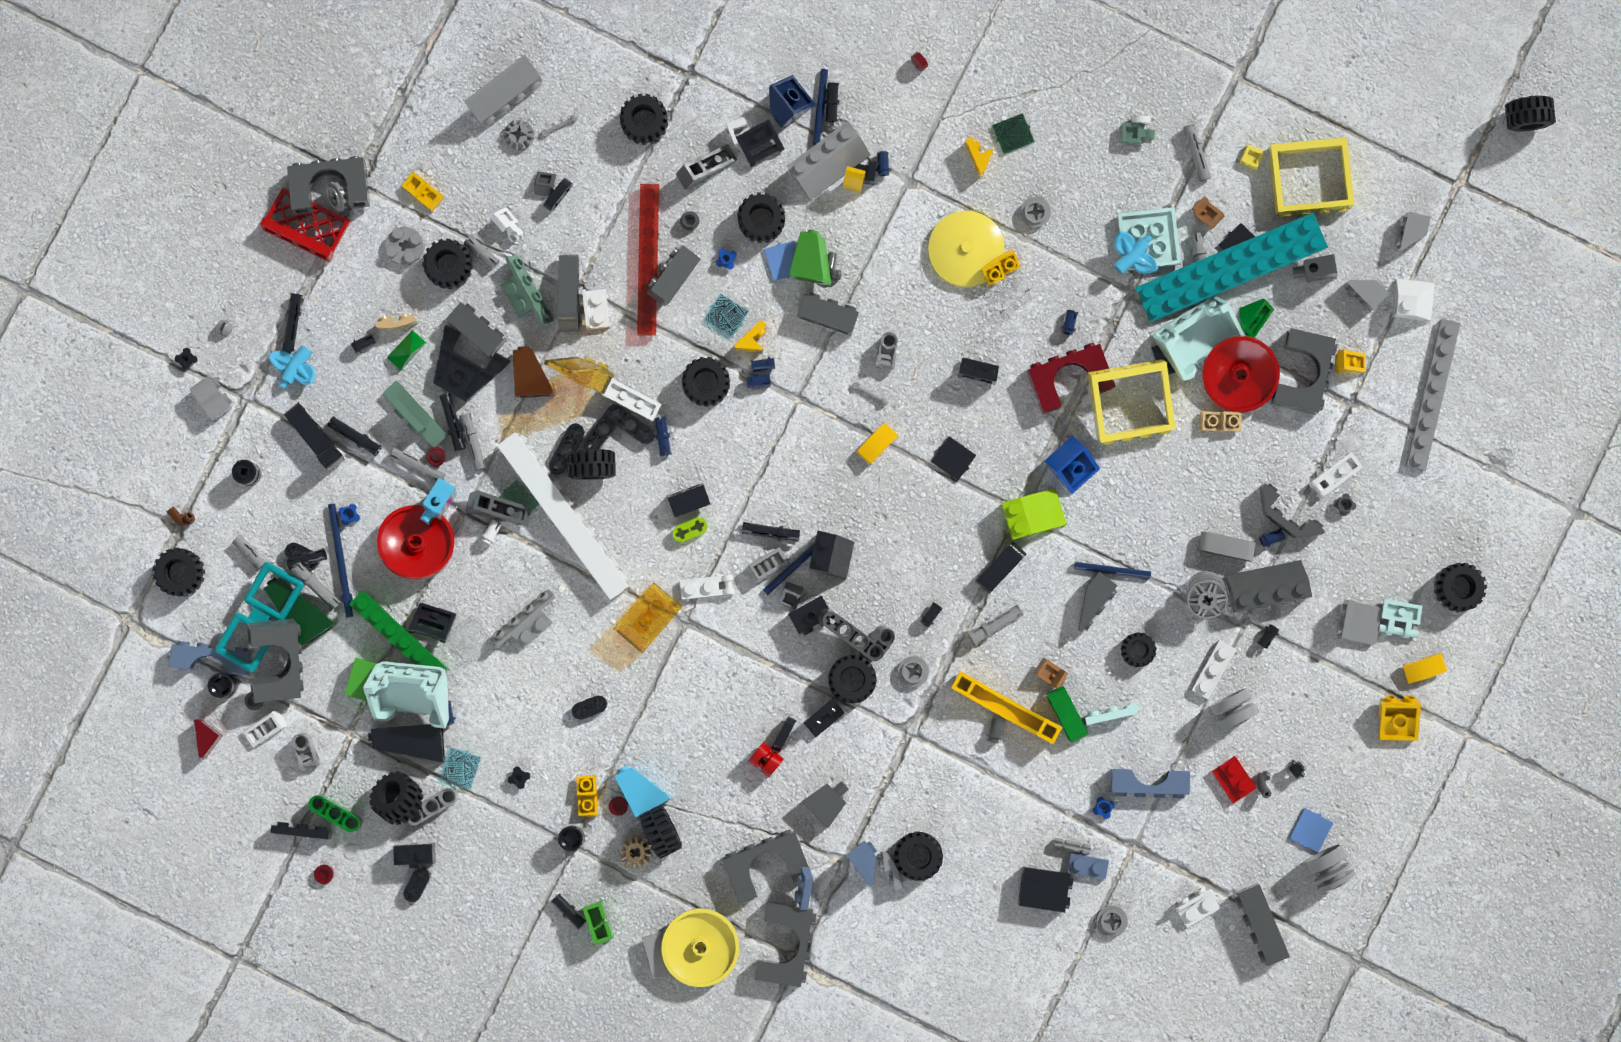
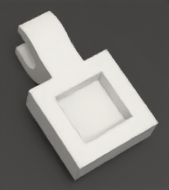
[491,207,523,243]

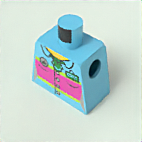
[420,478,457,525]

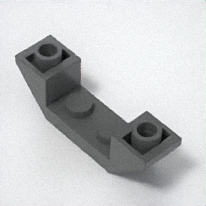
[1260,483,1325,538]

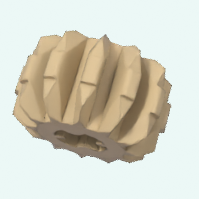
[619,836,652,869]

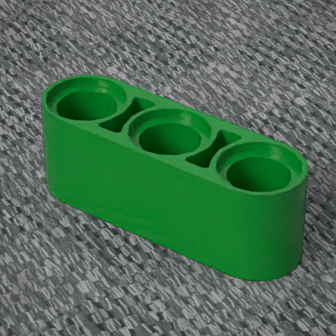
[1046,685,1089,744]
[309,795,362,832]

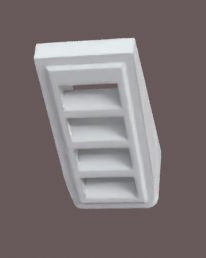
[242,710,287,748]

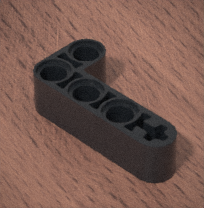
[284,402,345,471]

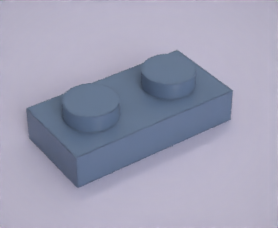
[1067,853,1109,879]
[794,867,813,910]

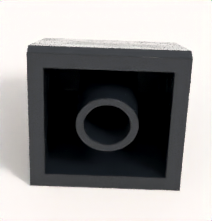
[809,530,855,579]

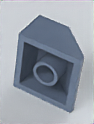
[846,840,877,886]

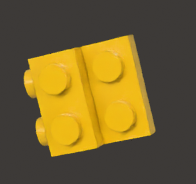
[1378,695,1421,741]

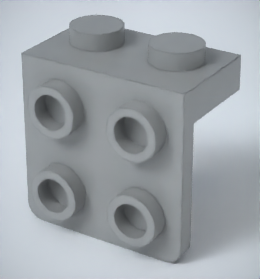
[1336,600,1382,645]

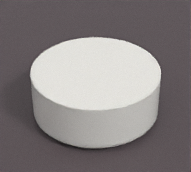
[1131,115,1151,125]

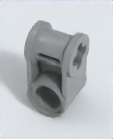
[875,332,898,370]
[292,733,320,771]

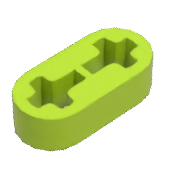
[672,517,708,543]

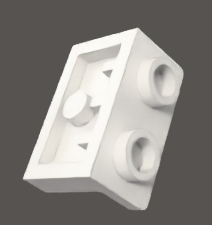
[579,289,610,330]
[1175,887,1221,928]

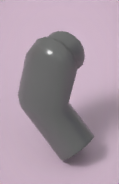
[827,252,842,281]
[1257,770,1272,798]

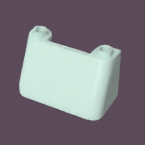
[1153,296,1245,381]
[363,662,449,728]

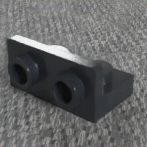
[958,358,999,385]
[804,698,844,737]

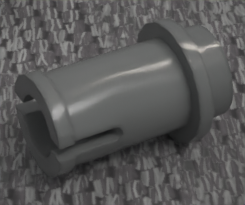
[986,718,1005,744]

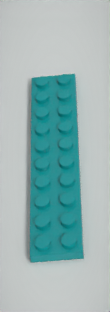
[1135,212,1328,322]

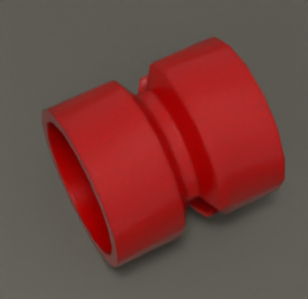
[748,742,784,778]

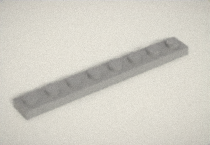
[1406,319,1461,471]

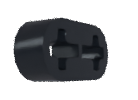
[544,178,573,212]
[285,543,321,569]
[572,695,608,720]
[771,716,797,753]
[403,867,431,902]

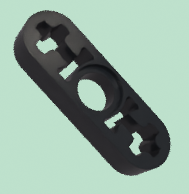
[549,423,585,475]

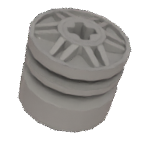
[1186,571,1228,619]
[1304,844,1356,892]

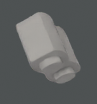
[189,376,232,421]

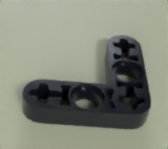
[584,405,655,449]

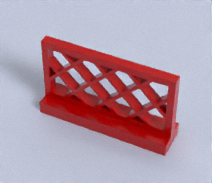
[260,188,351,262]

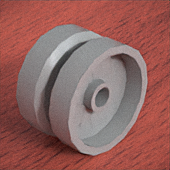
[1209,688,1259,731]

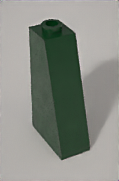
[264,577,337,646]

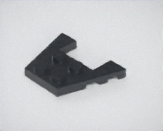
[433,325,511,402]

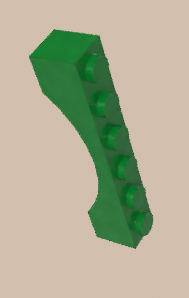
[349,590,450,672]

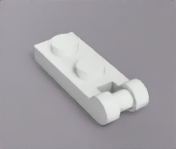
[1308,452,1363,499]
[680,575,735,600]

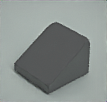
[534,171,556,197]
[778,582,804,610]

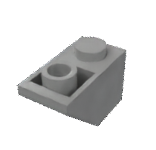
[1395,212,1431,252]
[1343,280,1390,312]

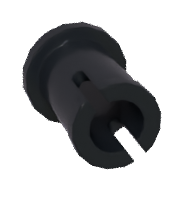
[350,333,376,353]
[920,602,942,628]
[1257,624,1280,649]

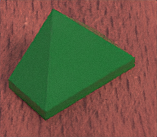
[1239,299,1274,338]
[387,330,427,371]

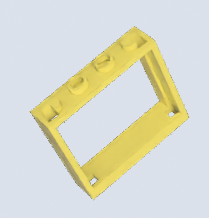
[1268,137,1354,218]
[1088,359,1176,445]

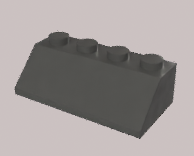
[1226,560,1313,613]

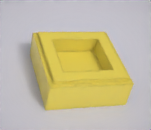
[1239,144,1264,170]

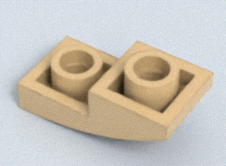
[375,313,418,331]
[1200,411,1242,432]

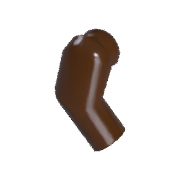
[167,506,195,526]

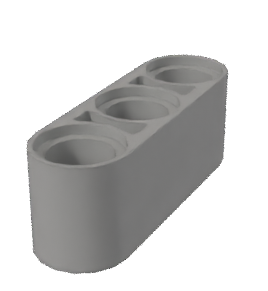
[1198,531,1256,562]
[407,788,458,826]

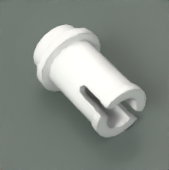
[481,520,502,545]

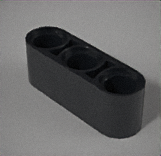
[975,541,1027,594]

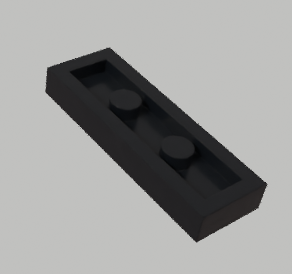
[270,821,332,840]

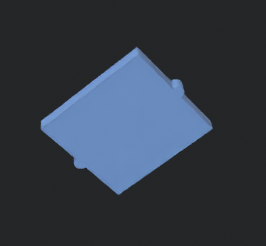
[764,241,796,281]
[1290,808,1333,853]

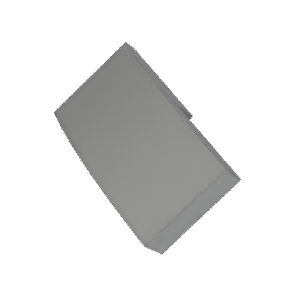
[879,851,902,890]
[641,932,670,978]

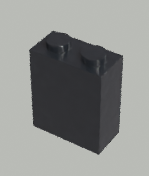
[1018,866,1073,913]

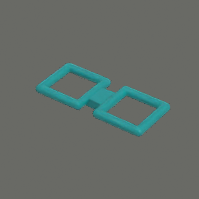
[215,562,304,673]

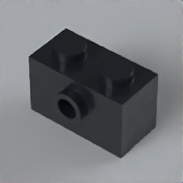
[788,596,831,636]
[393,843,436,868]

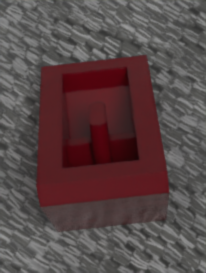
[194,719,223,758]

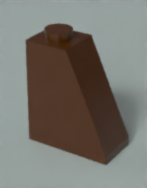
[513,346,555,398]

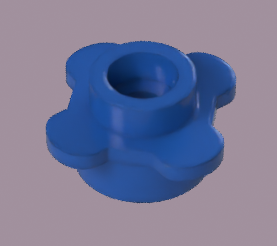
[716,249,737,270]
[338,504,360,525]
[1092,797,1115,819]

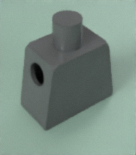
[1293,254,1337,282]
[802,781,849,828]

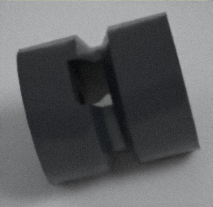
[232,460,261,486]
[207,673,238,698]
[558,825,585,851]

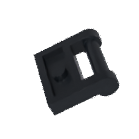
[736,119,785,167]
[408,602,456,643]

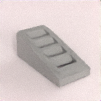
[746,547,789,585]

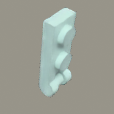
[1083,703,1138,725]

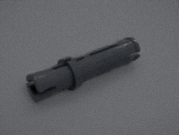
[282,293,303,352]
[439,393,466,451]
[327,416,382,456]
[742,522,800,542]

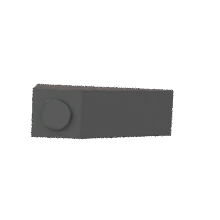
[676,144,737,190]
[465,490,530,526]

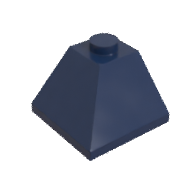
[769,75,816,128]

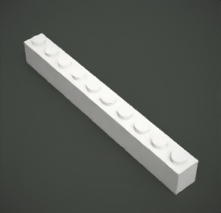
[497,432,630,601]

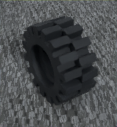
[1121,632,1157,667]

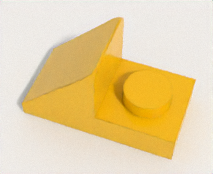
[964,137,994,177]
[733,320,767,352]
[1336,350,1366,373]

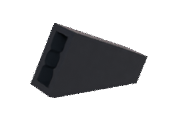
[368,724,446,762]

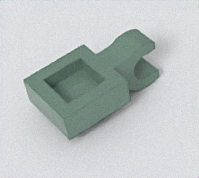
[1121,123,1155,144]

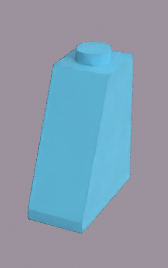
[614,765,671,817]

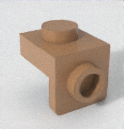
[1192,196,1225,230]
[1033,657,1068,689]

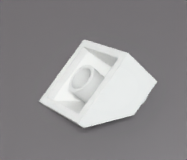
[1392,279,1434,321]

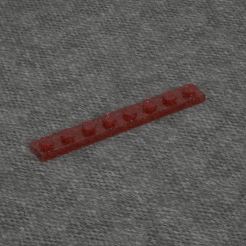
[637,184,660,336]

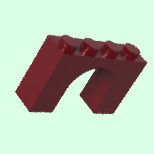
[1027,342,1116,415]

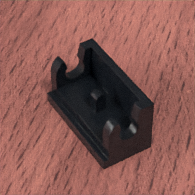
[667,483,711,517]

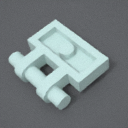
[1379,599,1423,639]

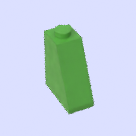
[789,230,831,286]

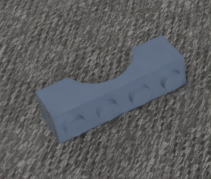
[169,641,252,676]
[1110,769,1190,798]

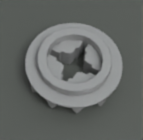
[504,120,534,150]
[326,182,347,212]
[1020,197,1051,228]
[898,656,929,687]
[1096,905,1128,937]

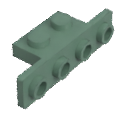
[501,255,553,325]
[383,381,448,447]

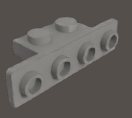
[491,589,556,648]

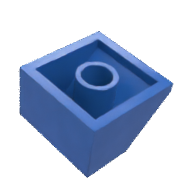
[1044,436,1100,494]

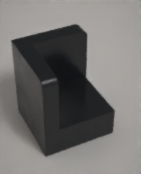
[854,162,876,185]

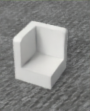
[726,117,748,148]

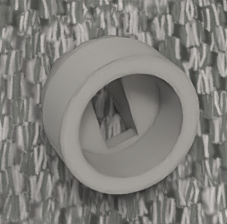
[216,320,232,336]

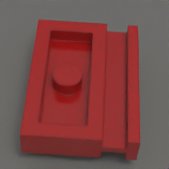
[1211,756,1256,804]

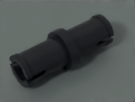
[825,82,840,122]
[286,548,327,571]
[551,893,586,929]

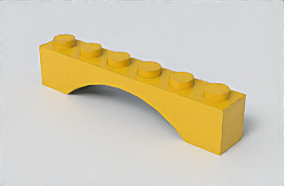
[950,671,1063,744]

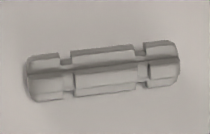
[1053,838,1091,855]

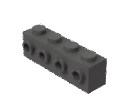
[1235,883,1290,966]

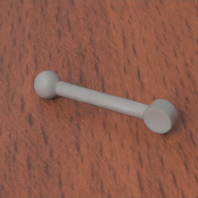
[541,115,577,137]
[852,382,888,406]

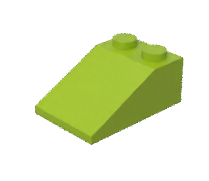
[1001,488,1067,541]

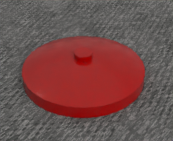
[1202,336,1280,412]
[377,505,455,580]

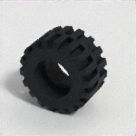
[619,93,668,145]
[1505,96,1556,132]
[737,192,785,243]
[422,238,473,289]
[682,357,730,407]
[567,449,616,480]
[152,548,205,597]
[1434,563,1487,612]
[828,655,877,704]
[369,771,423,825]
[639,805,682,859]
[894,831,943,881]

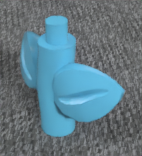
[1113,231,1158,274]
[268,345,316,389]

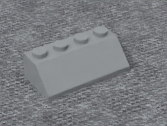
[464,55,542,127]
[787,121,871,200]

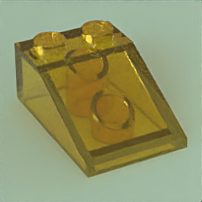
[544,357,614,394]
[613,582,682,654]

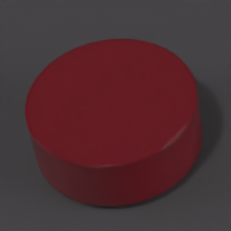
[911,52,928,71]
[426,447,446,467]
[609,796,628,816]
[314,864,334,884]

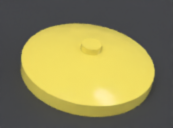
[928,211,1004,287]
[661,908,739,987]

